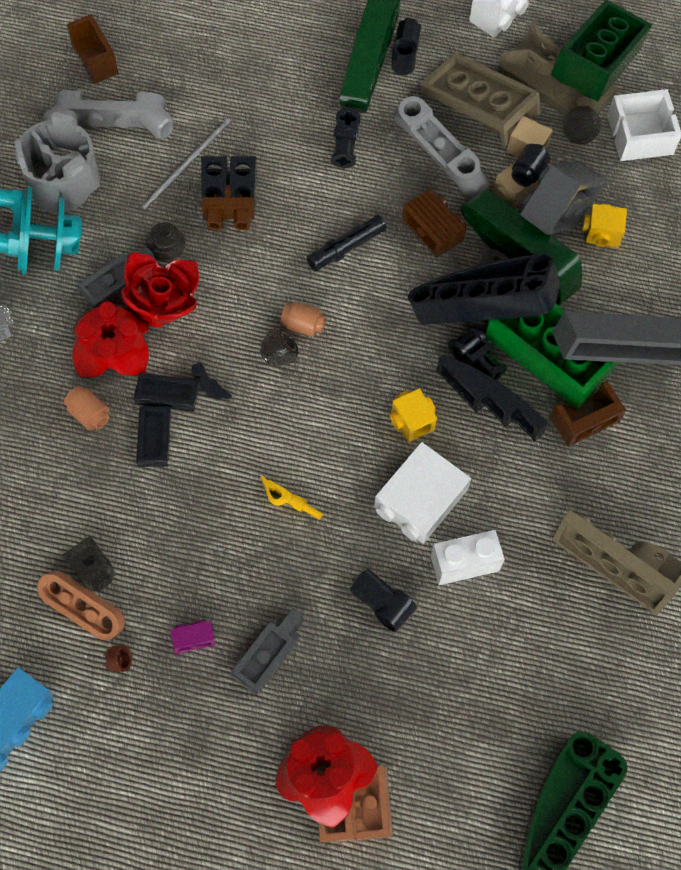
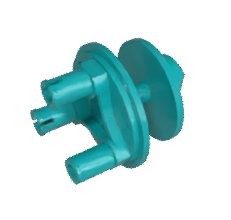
[0,185,82,275]

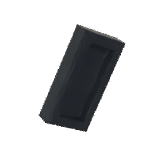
[134,372,200,412]
[136,406,171,467]

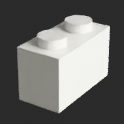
[430,530,505,585]

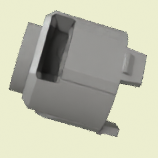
[14,112,100,213]

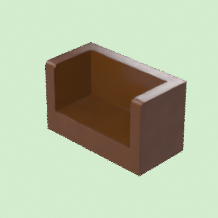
[67,14,118,84]
[550,381,626,447]

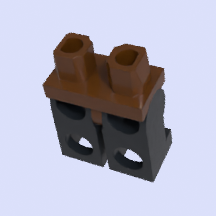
[201,156,257,230]

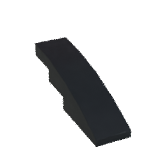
[436,354,548,442]

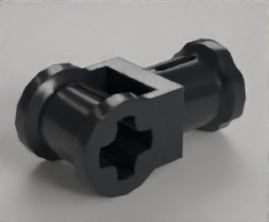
[331,107,361,168]
[448,325,507,380]

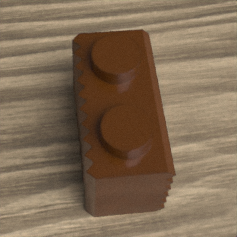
[402,189,467,258]

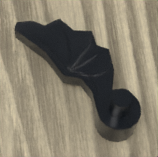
[192,363,232,401]

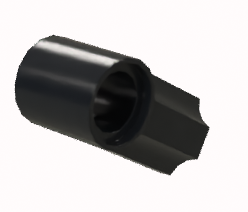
[391,18,421,75]
[350,568,417,632]

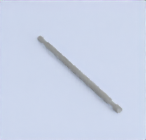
[141,118,231,210]

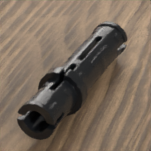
[306,215,387,272]

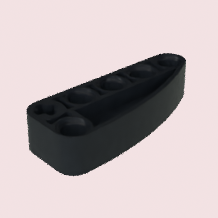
[408,254,561,324]

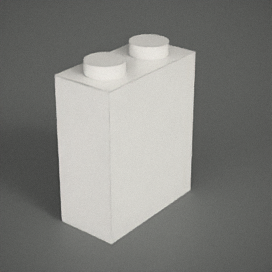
[374,442,472,544]

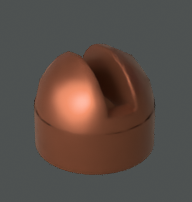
[104,645,132,672]

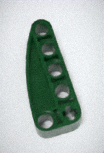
[339,0,401,112]
[461,189,582,306]
[519,731,628,870]

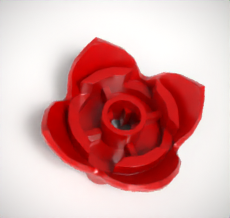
[121,252,200,328]
[72,302,149,378]
[275,725,378,828]

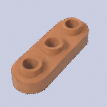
[37,570,125,640]

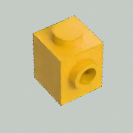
[581,204,627,248]
[389,388,437,443]

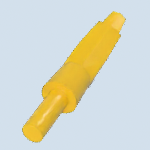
[260,475,323,520]

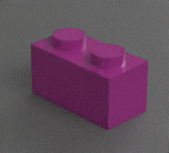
[170,620,215,654]

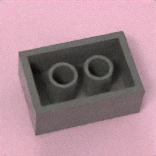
[520,161,608,235]

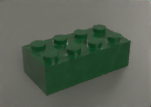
[550,0,653,102]

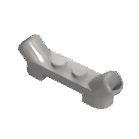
[43,90,174,139]
[394,96,490,199]

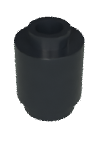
[511,143,550,187]

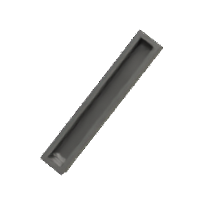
[552,311,681,365]

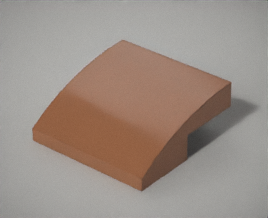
[318,765,393,843]

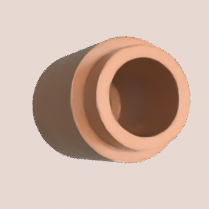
[280,301,326,337]
[64,386,110,431]

